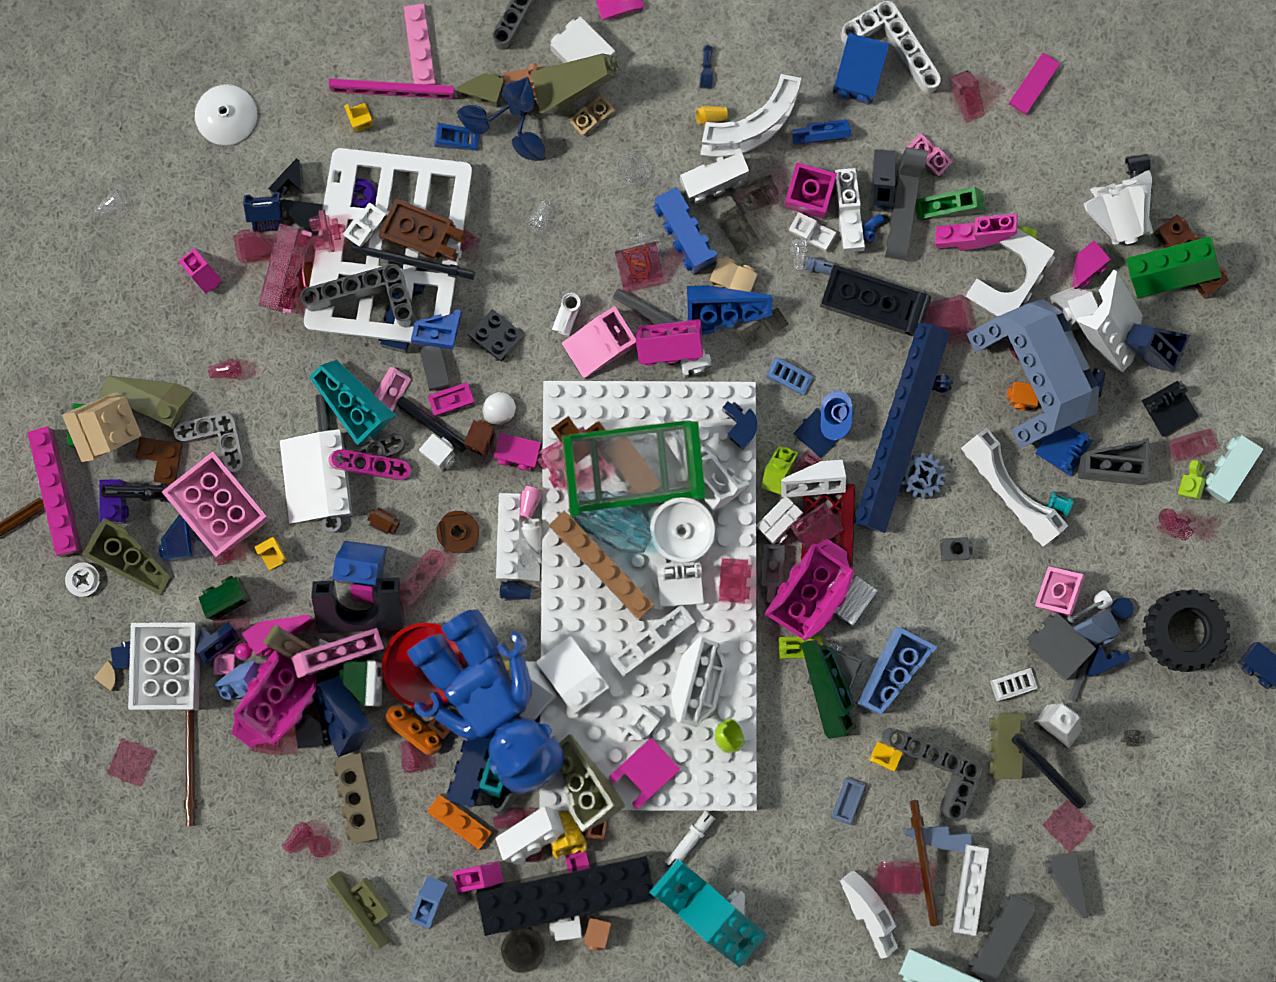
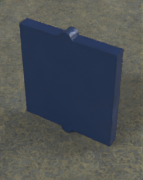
[793,408,837,458]

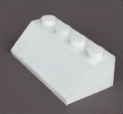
[496,493,542,581]

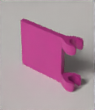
[608,738,680,809]

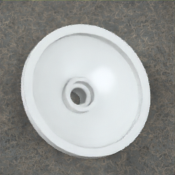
[195,85,257,146]
[650,498,715,563]

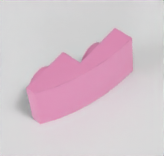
[907,133,953,177]

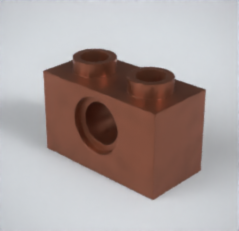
[464,419,495,457]

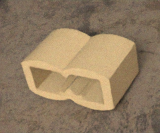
[708,257,758,292]

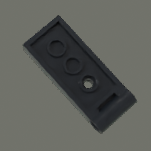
[820,265,931,337]

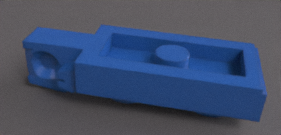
[792,119,851,144]

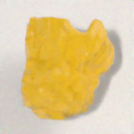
[551,810,587,859]

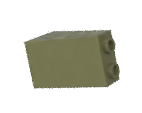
[531,53,619,115]

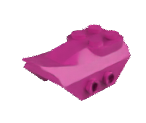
[765,539,854,641]
[231,650,317,748]

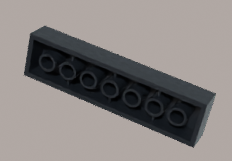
[476,852,655,936]

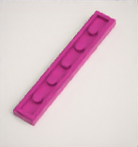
[329,78,455,100]

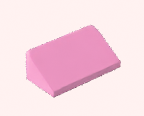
[374,367,411,412]

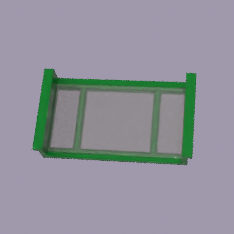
[562,420,706,516]

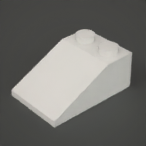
[536,636,609,714]

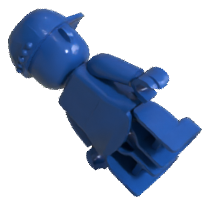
[407,609,564,794]

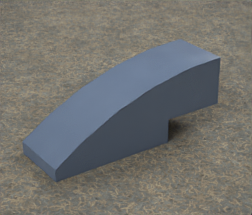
[903,826,972,851]

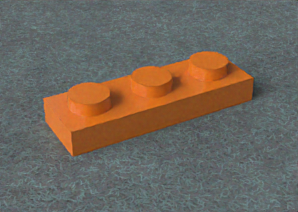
[427,794,492,850]

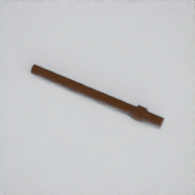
[184,710,197,826]
[910,800,939,927]

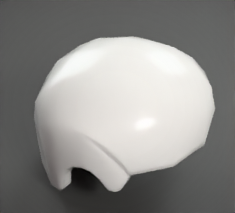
[482,392,516,426]

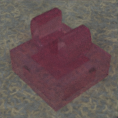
[460,228,482,252]

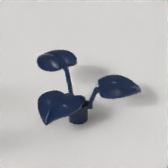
[457,77,546,161]

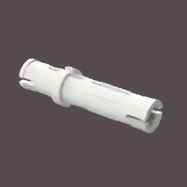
[665,811,715,865]

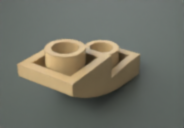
[569,94,616,136]

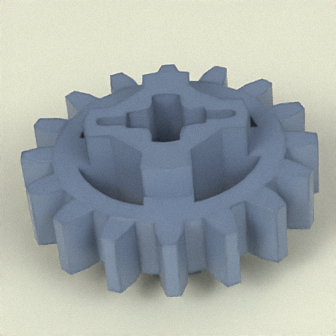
[901,452,946,499]

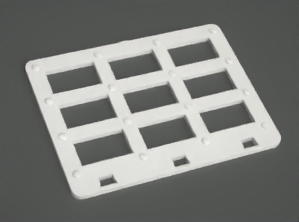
[304,148,472,343]

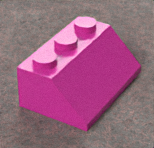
[636,319,703,366]

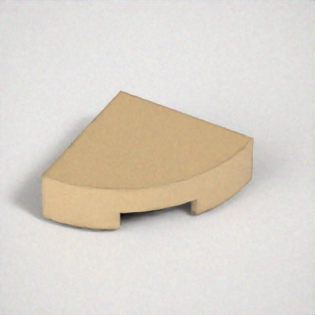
[94,661,116,691]

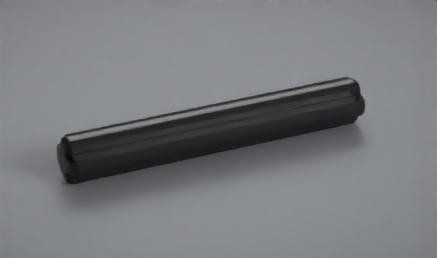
[396,396,466,453]

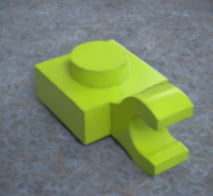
[1178,460,1206,500]

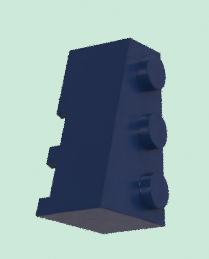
[1125,323,1190,373]
[312,676,372,758]

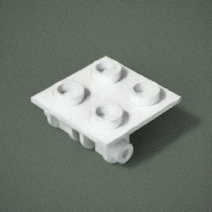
[657,561,703,607]

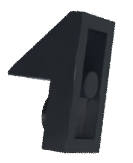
[268,158,304,196]

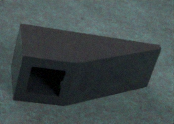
[870,149,895,212]

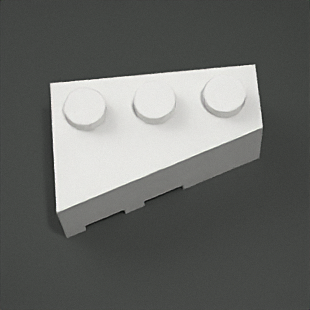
[680,148,749,204]

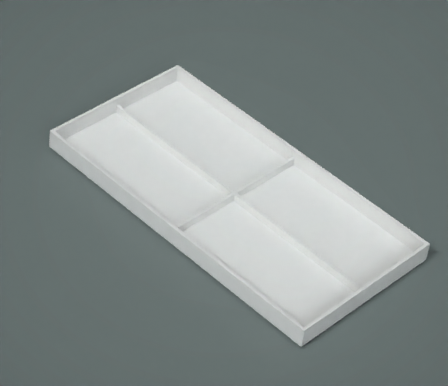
[539,381,757,811]

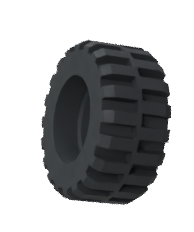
[1142,589,1230,672]

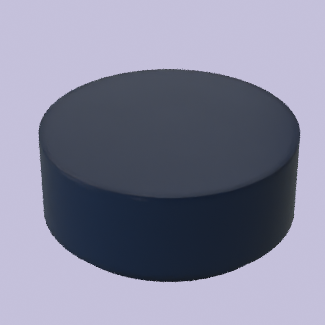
[1111,598,1133,619]

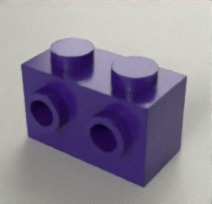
[99,479,129,524]

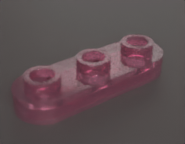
[400,549,445,605]

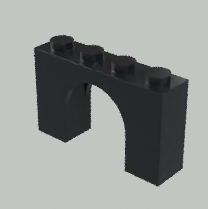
[311,577,404,633]

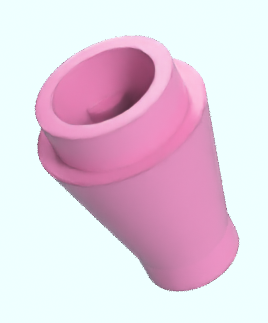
[520,486,542,519]

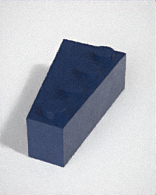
[447,734,495,808]

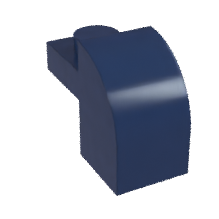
[722,401,758,450]

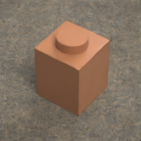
[584,917,611,951]

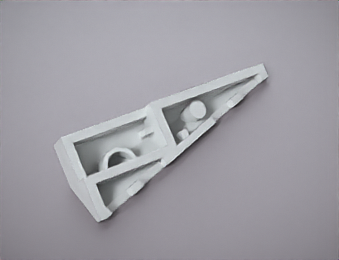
[653,415,750,511]

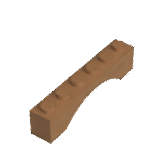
[549,510,654,621]

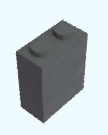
[1027,613,1096,680]

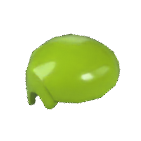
[714,718,744,754]

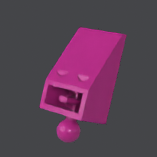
[235,615,315,660]

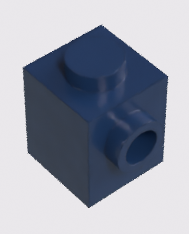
[110,641,130,670]

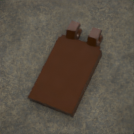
[378,199,467,262]

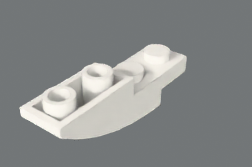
[834,168,865,252]
[840,871,898,958]

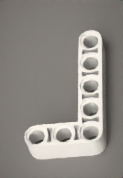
[841,1,940,93]

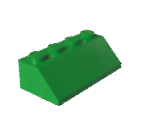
[1126,236,1222,298]

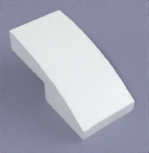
[343,203,387,247]
[789,212,837,252]

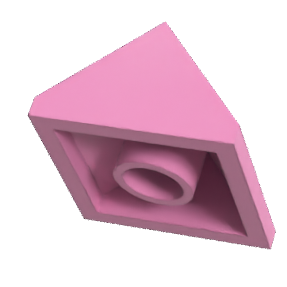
[1035,566,1085,617]

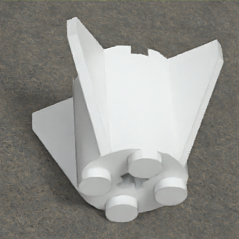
[1083,171,1154,244]

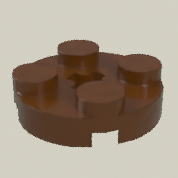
[436,511,479,554]

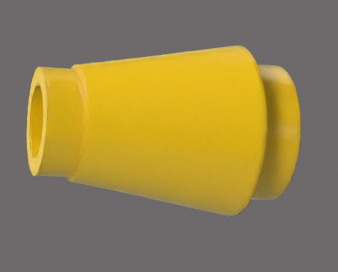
[696,106,728,126]

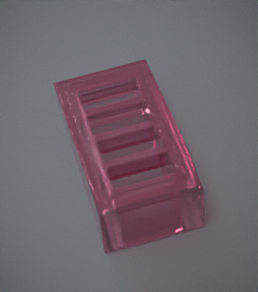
[1168,428,1217,462]

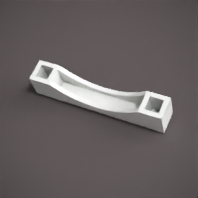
[961,427,1068,547]

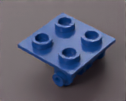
[1035,426,1093,476]

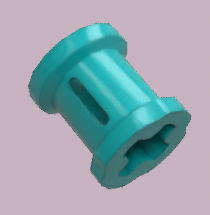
[1047,491,1074,516]

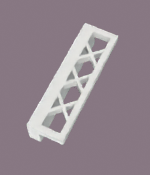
[953,844,989,936]

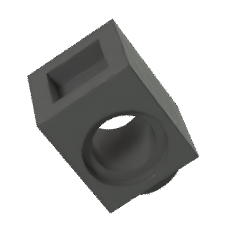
[940,537,973,561]

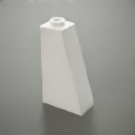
[1035,704,1082,748]

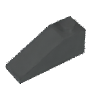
[1045,852,1088,919]

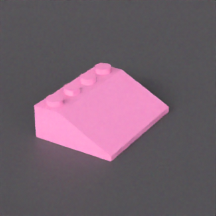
[162,452,269,557]

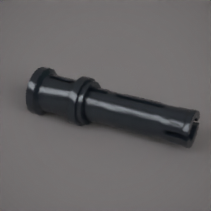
[101,483,168,502]

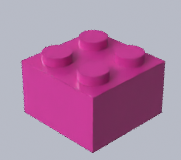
[783,162,837,219]

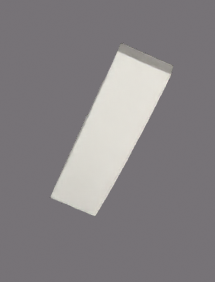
[610,605,695,676]

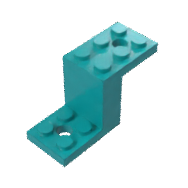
[650,859,768,968]

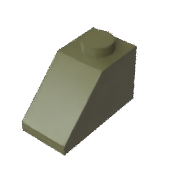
[457,73,505,108]

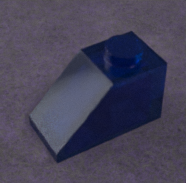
[158,515,193,562]

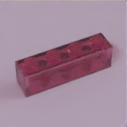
[258,224,312,314]

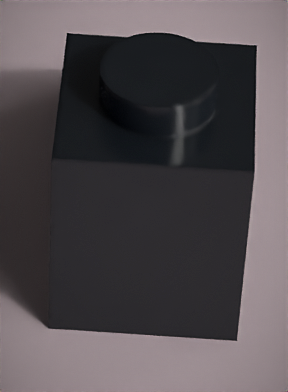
[281,199,324,236]
[294,709,329,749]

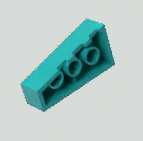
[309,360,397,445]

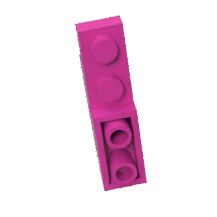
[935,214,1018,251]

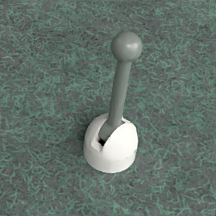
[1066,590,1113,625]

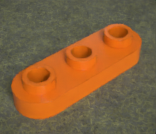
[385,706,442,755]

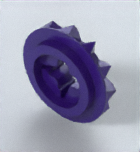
[351,179,377,208]

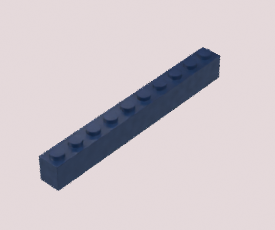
[854,323,950,533]

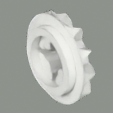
[65,563,100,597]

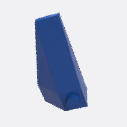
[687,285,772,335]

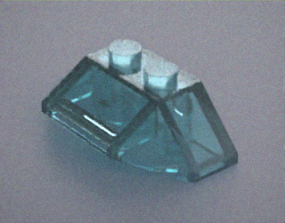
[568,491,654,553]

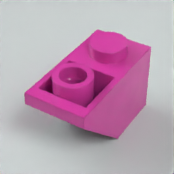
[1072,240,1111,289]

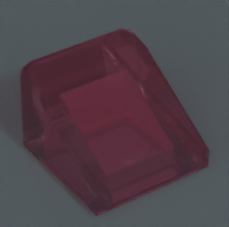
[793,450,822,472]

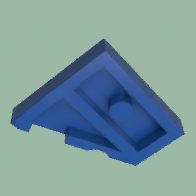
[411,309,461,350]

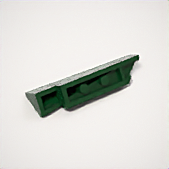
[801,640,857,739]

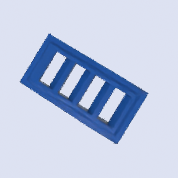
[434,123,479,151]

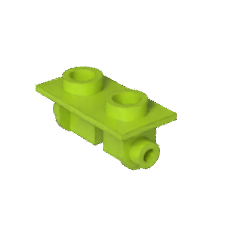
[779,636,823,659]

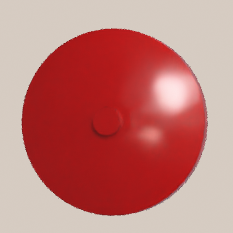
[382,622,468,709]

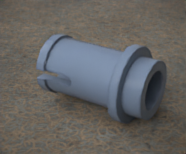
[805,256,833,275]

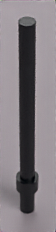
[351,244,475,280]

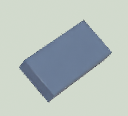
[831,777,866,825]

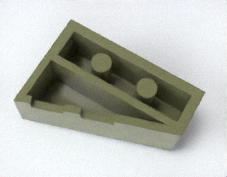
[989,713,1026,779]

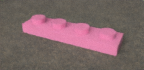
[404,4,435,85]

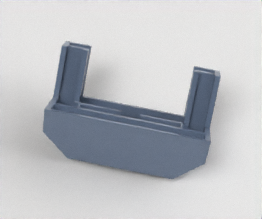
[967,299,1099,448]

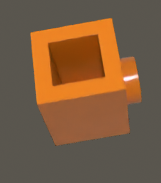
[1006,381,1038,411]

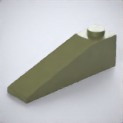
[99,376,194,429]
[82,518,170,595]
[559,734,625,832]

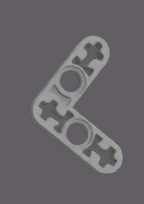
[174,413,245,473]

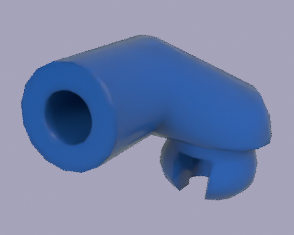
[862,213,885,242]

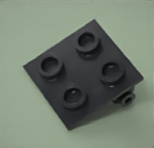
[467,309,525,362]
[1141,380,1199,437]

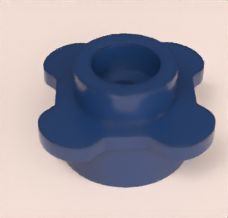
[932,375,953,393]

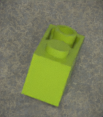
[761,446,799,495]

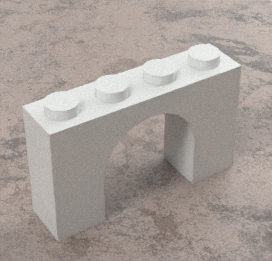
[965,228,1055,317]

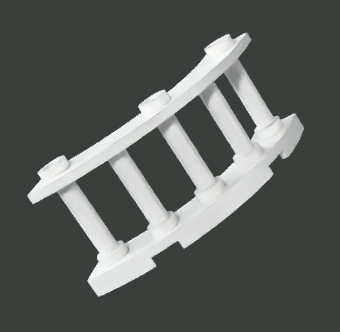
[700,74,801,157]

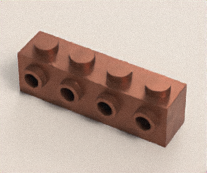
[1153,214,1229,299]

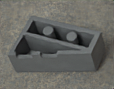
[1078,438,1149,485]

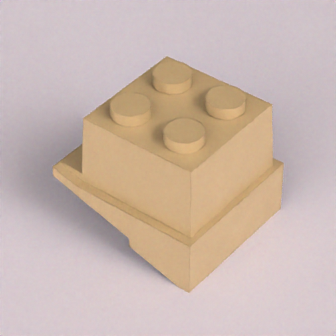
[62,391,142,462]

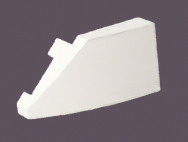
[617,706,661,742]

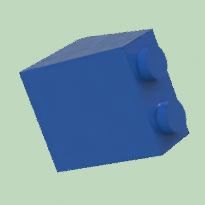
[833,33,889,104]
[332,541,387,588]

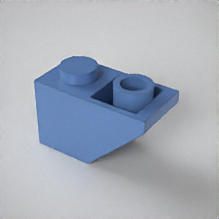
[214,661,259,701]

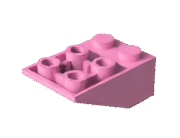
[562,306,637,378]

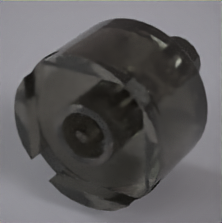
[501,927,546,973]

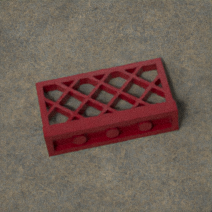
[801,484,856,569]

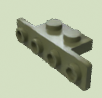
[327,871,392,950]

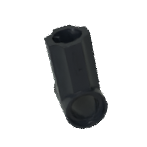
[1125,154,1153,194]

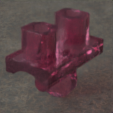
[309,210,346,253]
[1156,508,1194,541]

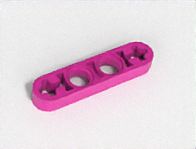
[328,449,411,480]

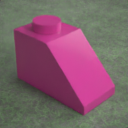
[179,248,222,294]
[452,861,504,893]

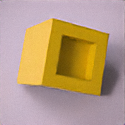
[344,103,374,133]
[254,537,288,570]
[869,742,902,772]

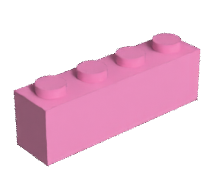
[291,628,384,678]

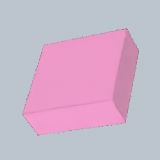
[213,653,237,675]

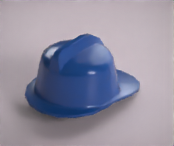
[821,391,854,440]

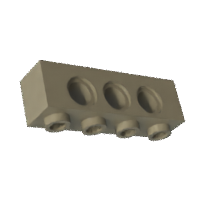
[333,753,380,844]

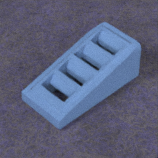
[766,357,813,395]

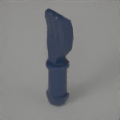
[699,44,713,89]

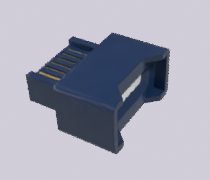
[243,192,283,233]

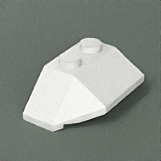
[671,637,726,727]

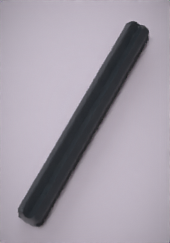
[1012,733,1086,809]

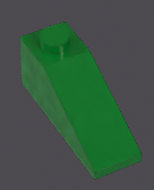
[916,187,986,220]

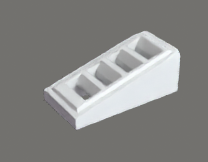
[990,668,1037,701]

